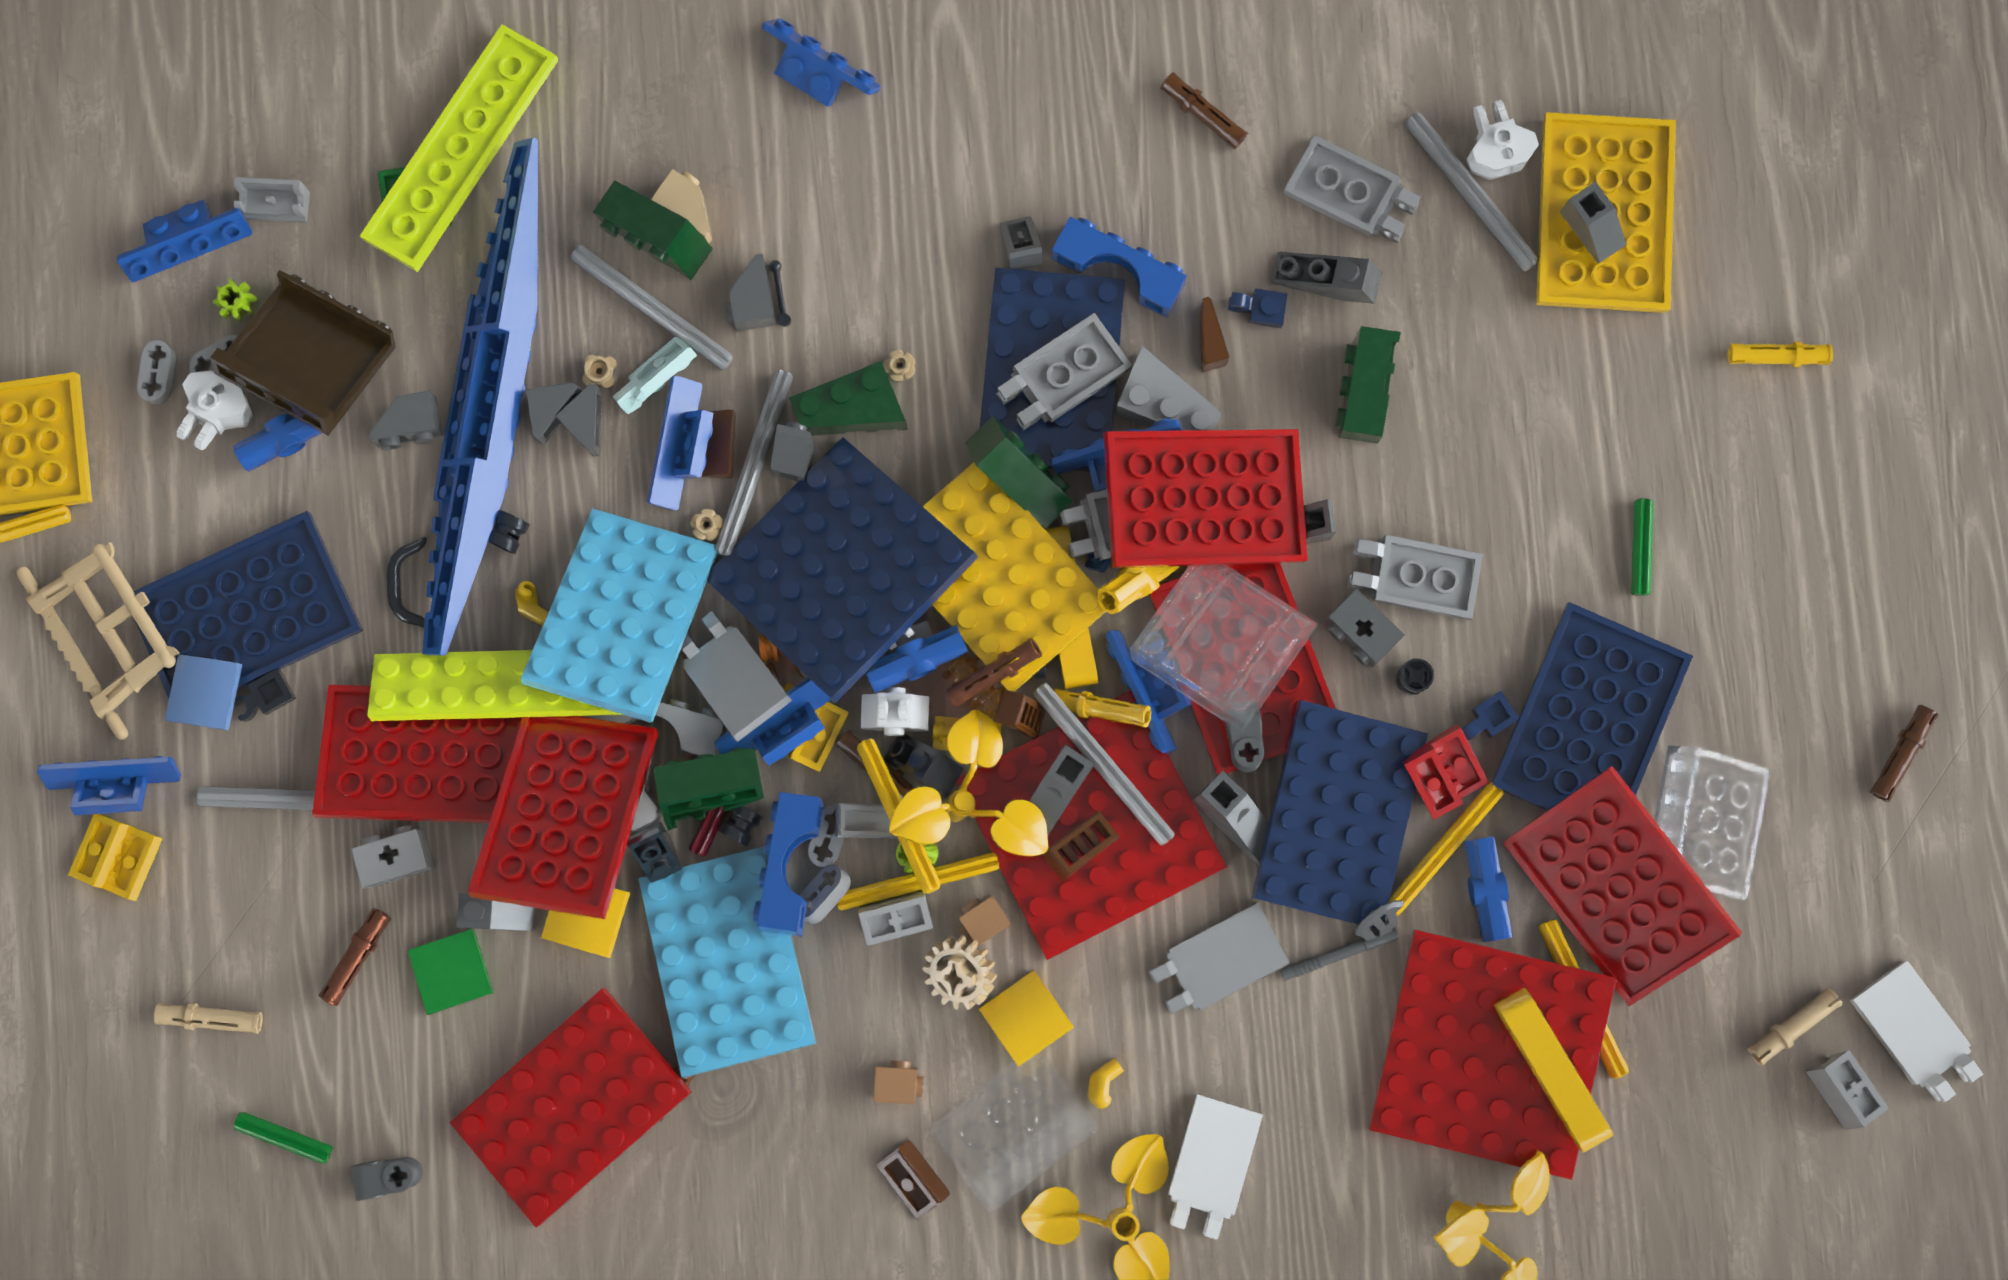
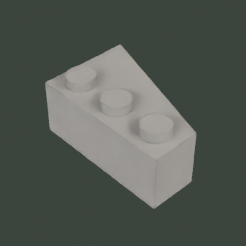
[1116,346,1222,430]

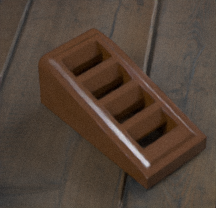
[1200,296,1230,372]
[995,690,1046,739]
[1043,811,1120,881]

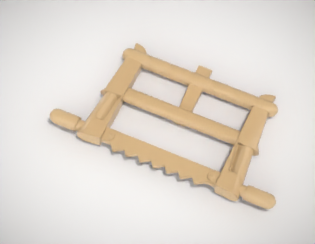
[16,542,180,740]

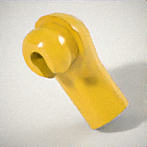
[515,581,549,627]
[1087,1057,1124,1109]

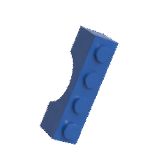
[1051,216,1187,318]
[753,792,824,937]

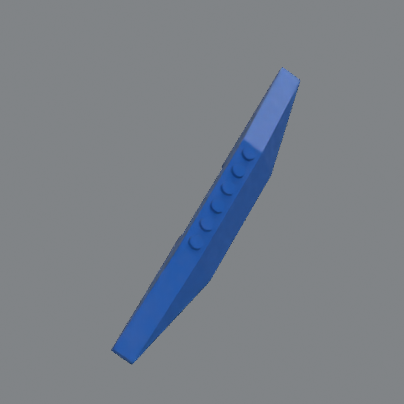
[422,138,538,656]

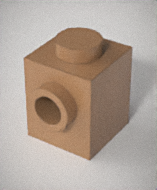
[957,896,1012,947]
[873,1060,924,1104]

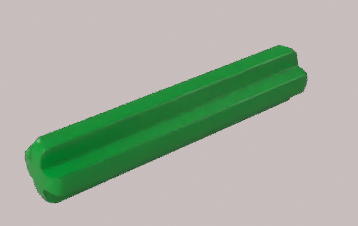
[1631,498,1654,596]
[233,1112,333,1164]

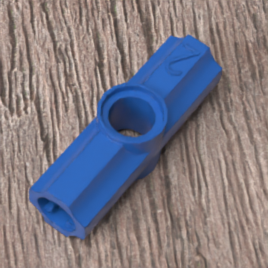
[233,414,322,472]
[866,625,968,694]
[1464,837,1512,942]

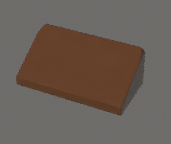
[700,409,736,479]
[876,1140,950,1220]

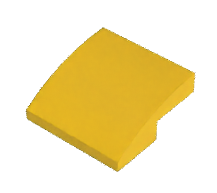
[783,682,849,772]
[68,814,163,901]
[541,888,630,958]
[978,970,1074,1067]

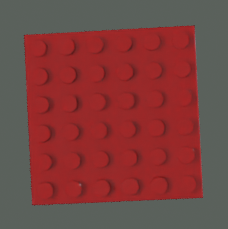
[956,690,1227,960]
[1368,929,1617,1180]

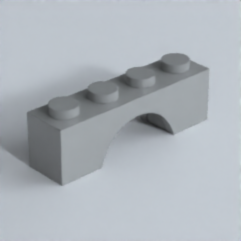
[586,699,727,756]

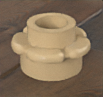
[883,350,915,382]
[690,509,723,541]

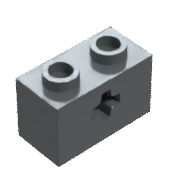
[1325,588,1405,667]

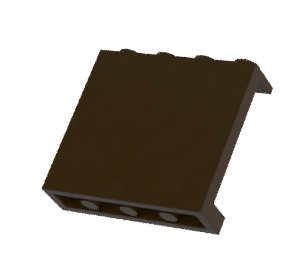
[210,270,395,436]

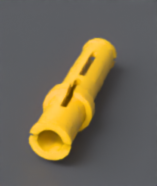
[1728,341,1833,367]
[1054,688,1152,727]

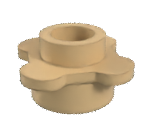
[582,354,617,389]

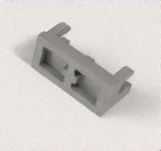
[233,177,310,223]
[858,890,933,946]
[1806,1050,1889,1130]

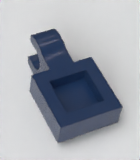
[1228,288,1287,328]
[1461,691,1520,741]

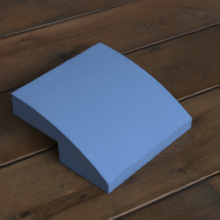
[165,655,242,731]

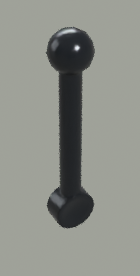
[769,260,791,327]

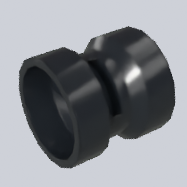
[488,510,530,554]
[1396,658,1434,695]
[718,806,764,847]

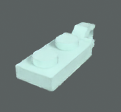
[612,336,697,414]

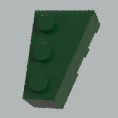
[593,180,713,280]
[1335,326,1401,444]
[789,361,908,436]
[965,415,1073,529]
[653,747,764,831]

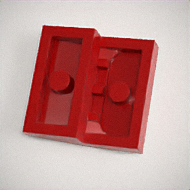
[1403,724,1489,820]

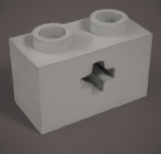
[351,825,435,889]

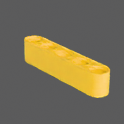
[1045,525,1098,690]
[1494,988,1613,1153]

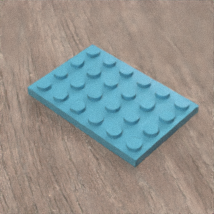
[521,508,718,723]
[638,846,816,1078]

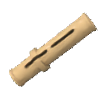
[1748,988,1842,1066]
[154,1002,263,1034]

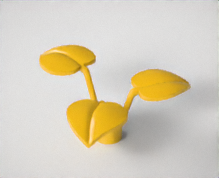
[889,710,1048,856]
[1021,1134,1170,1280]
[1434,1150,1549,1280]

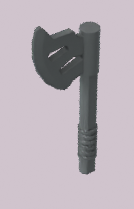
[1280,900,1404,981]

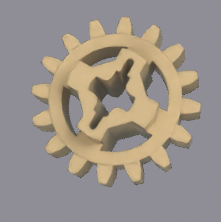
[922,935,997,1010]

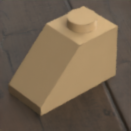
[651,169,712,244]

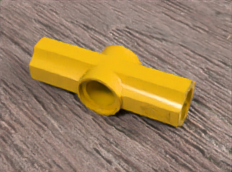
[1096,566,1180,615]

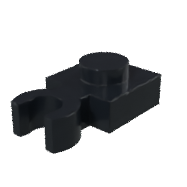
[234,669,296,722]

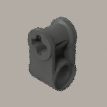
[1224,705,1264,773]
[351,1157,422,1201]

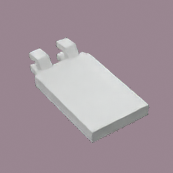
[1849,961,1983,1102]
[1168,1094,1263,1240]

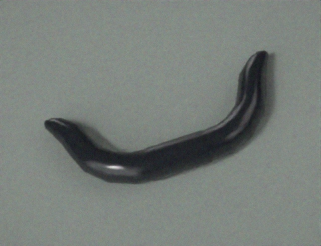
[386,537,427,628]

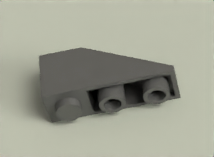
[1271,251,1382,304]
[1029,745,1094,836]
[1192,771,1269,866]

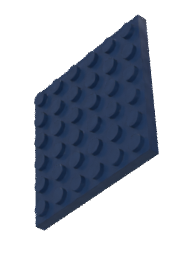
[707,437,978,703]

